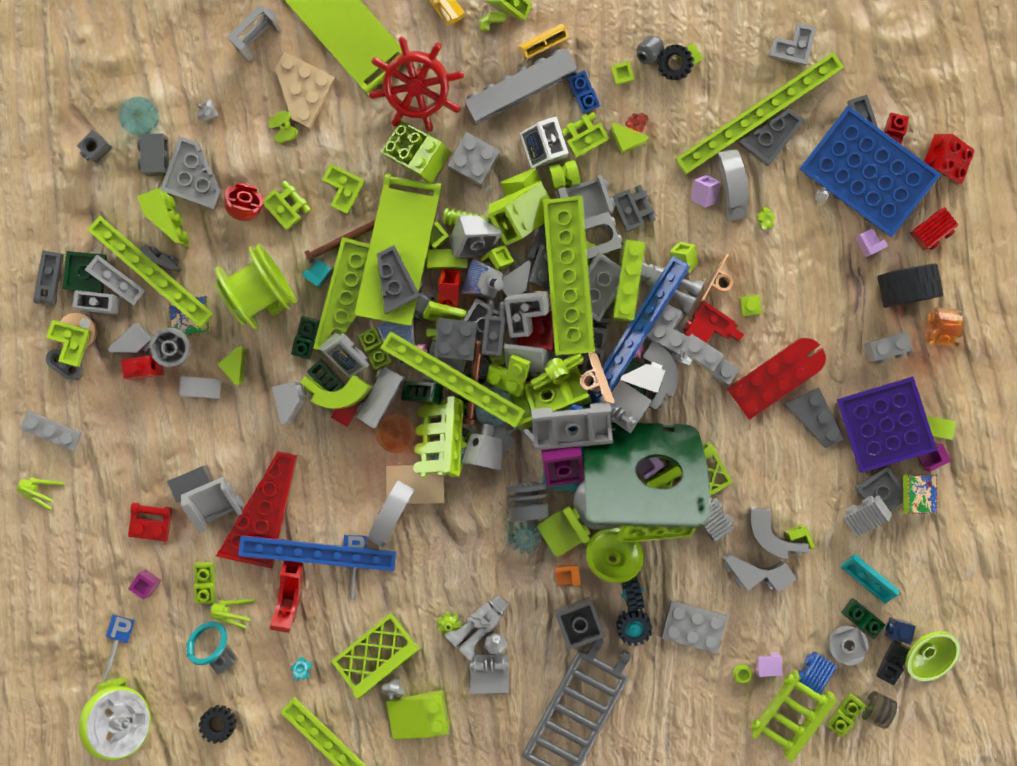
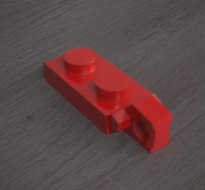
[692,300,744,342]

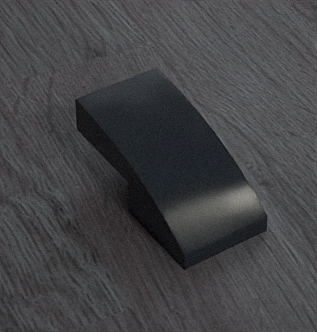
[876,640,910,686]

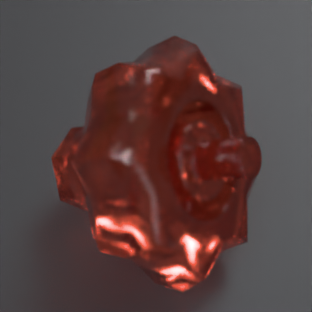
[625,113,649,133]

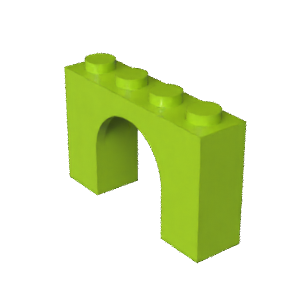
[610,239,646,324]

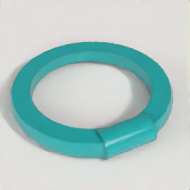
[186,622,227,666]

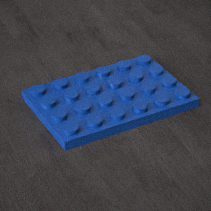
[799,106,941,237]

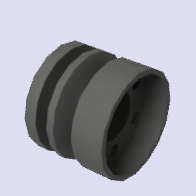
[506,482,549,521]

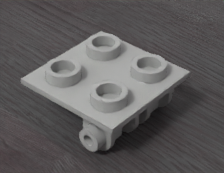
[602,380,652,433]
[470,654,509,694]

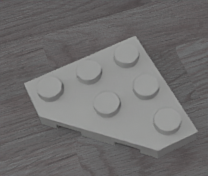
[160,137,222,210]

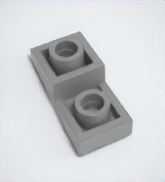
[178,377,222,400]

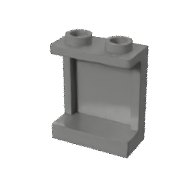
[557,175,615,220]
[181,476,244,533]

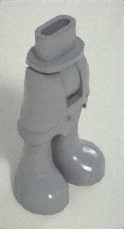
[640,262,704,314]
[445,595,509,661]

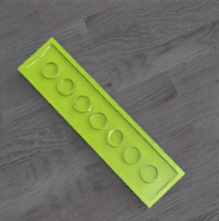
[543,196,595,356]

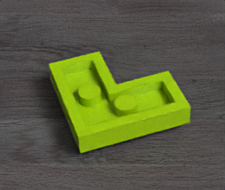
[322,163,365,215]
[46,320,92,368]
[486,354,531,397]

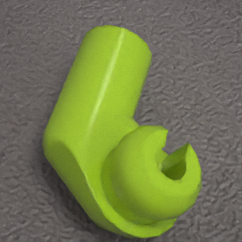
[478,12,506,32]

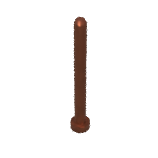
[304,219,376,263]
[463,340,483,425]

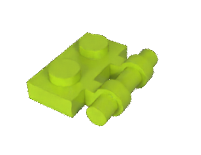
[561,112,610,159]
[263,181,311,231]

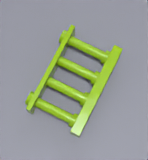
[751,669,837,762]

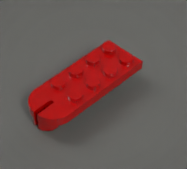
[726,338,826,420]

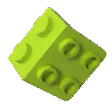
[537,505,591,557]

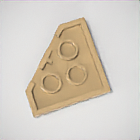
[275,52,336,129]

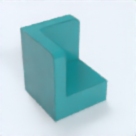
[302,259,333,288]

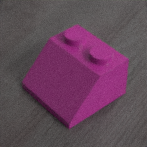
[541,446,584,487]

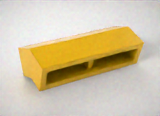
[429,0,465,26]
[519,24,570,59]

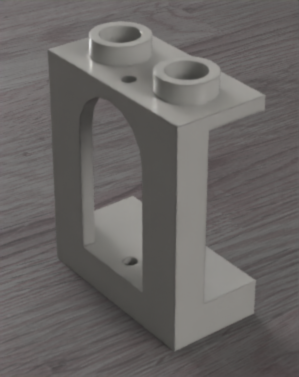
[227,5,281,62]
[584,212,623,260]

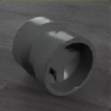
[471,357,490,377]

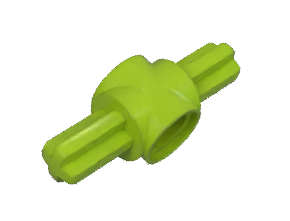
[530,353,584,390]

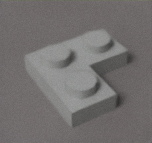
[769,23,816,66]

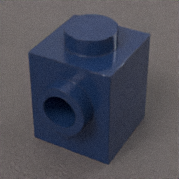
[885,617,916,645]

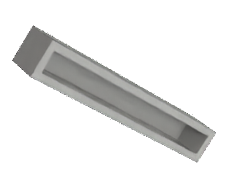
[465,48,577,126]

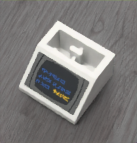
[520,116,568,169]

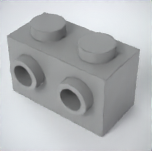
[863,332,912,364]

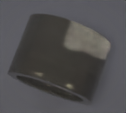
[862,691,897,729]

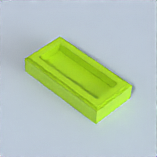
[423,301,466,322]

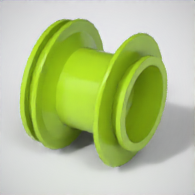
[215,243,297,330]

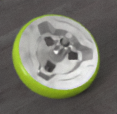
[78,686,151,761]

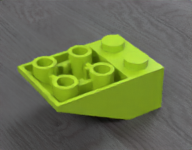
[381,121,452,183]
[488,181,550,246]
[137,188,190,249]

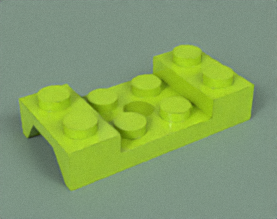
[505,366,592,431]

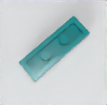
[841,554,900,604]

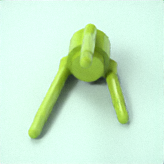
[17,477,65,510]
[211,599,255,629]

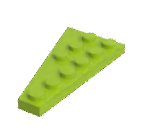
[313,237,370,350]

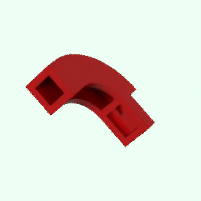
[270,560,304,633]

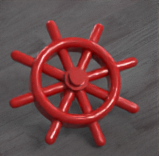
[369,36,464,132]

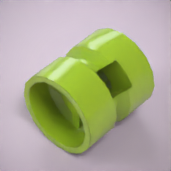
[548,160,581,191]

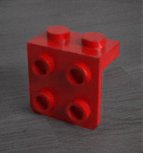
[924,134,974,184]

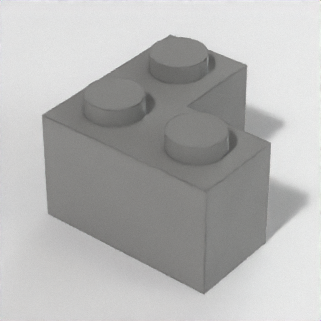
[504,291,550,338]
[647,304,689,358]

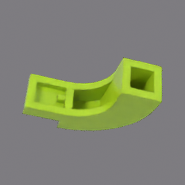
[300,375,373,409]

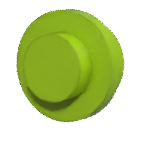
[732,664,752,684]

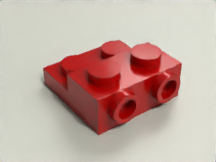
[517,311,555,351]

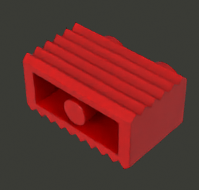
[909,207,959,251]

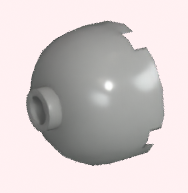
[149,328,191,367]

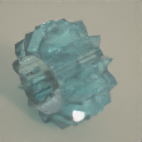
[509,521,541,554]

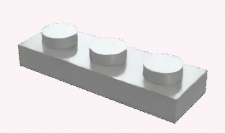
[85,255,146,306]
[20,411,83,451]

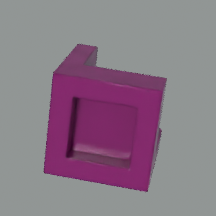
[917,443,951,471]
[128,570,162,600]

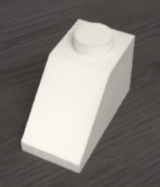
[621,362,665,393]

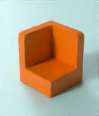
[554,563,581,586]

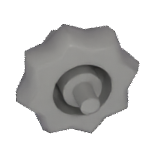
[197,99,218,121]
[484,632,507,655]
[381,678,404,700]

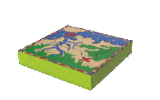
[169,296,211,336]
[903,474,937,514]

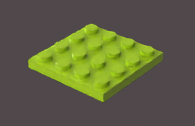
[616,501,711,543]

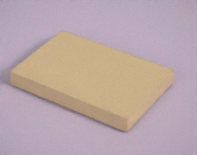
[386,465,444,504]

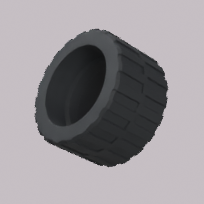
[877,263,944,308]

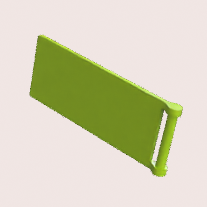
[284,0,404,96]
[355,173,442,326]

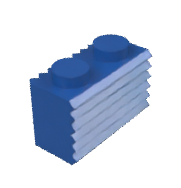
[798,651,838,695]

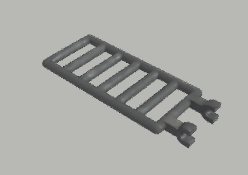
[522,638,631,766]

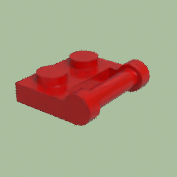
[128,502,172,542]

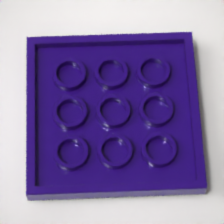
[836,376,938,473]

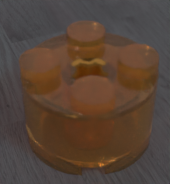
[926,307,963,348]
[376,414,417,453]

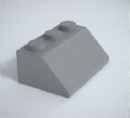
[356,367,406,429]

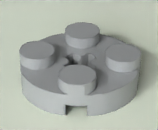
[828,625,869,665]

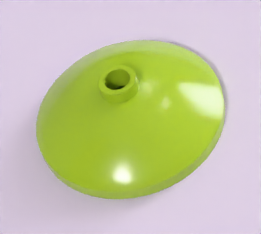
[586,528,644,583]
[905,631,960,681]

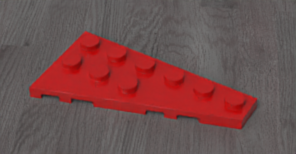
[216,451,298,569]

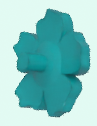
[291,657,313,681]

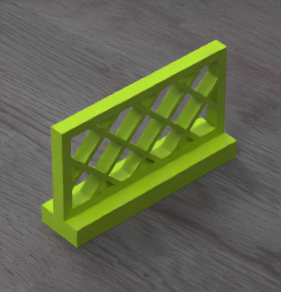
[643,442,733,496]
[331,613,421,699]

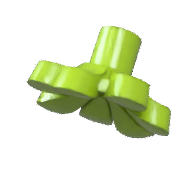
[437,612,462,637]

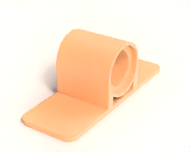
[699,254,733,302]
[580,353,614,404]

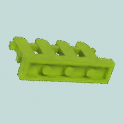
[413,396,464,478]

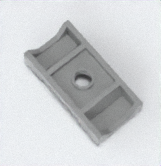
[531,402,613,450]

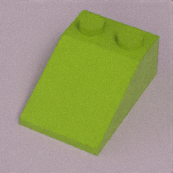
[386,690,450,739]

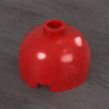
[224,183,264,221]

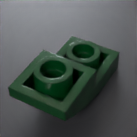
[291,316,320,359]
[840,598,886,639]

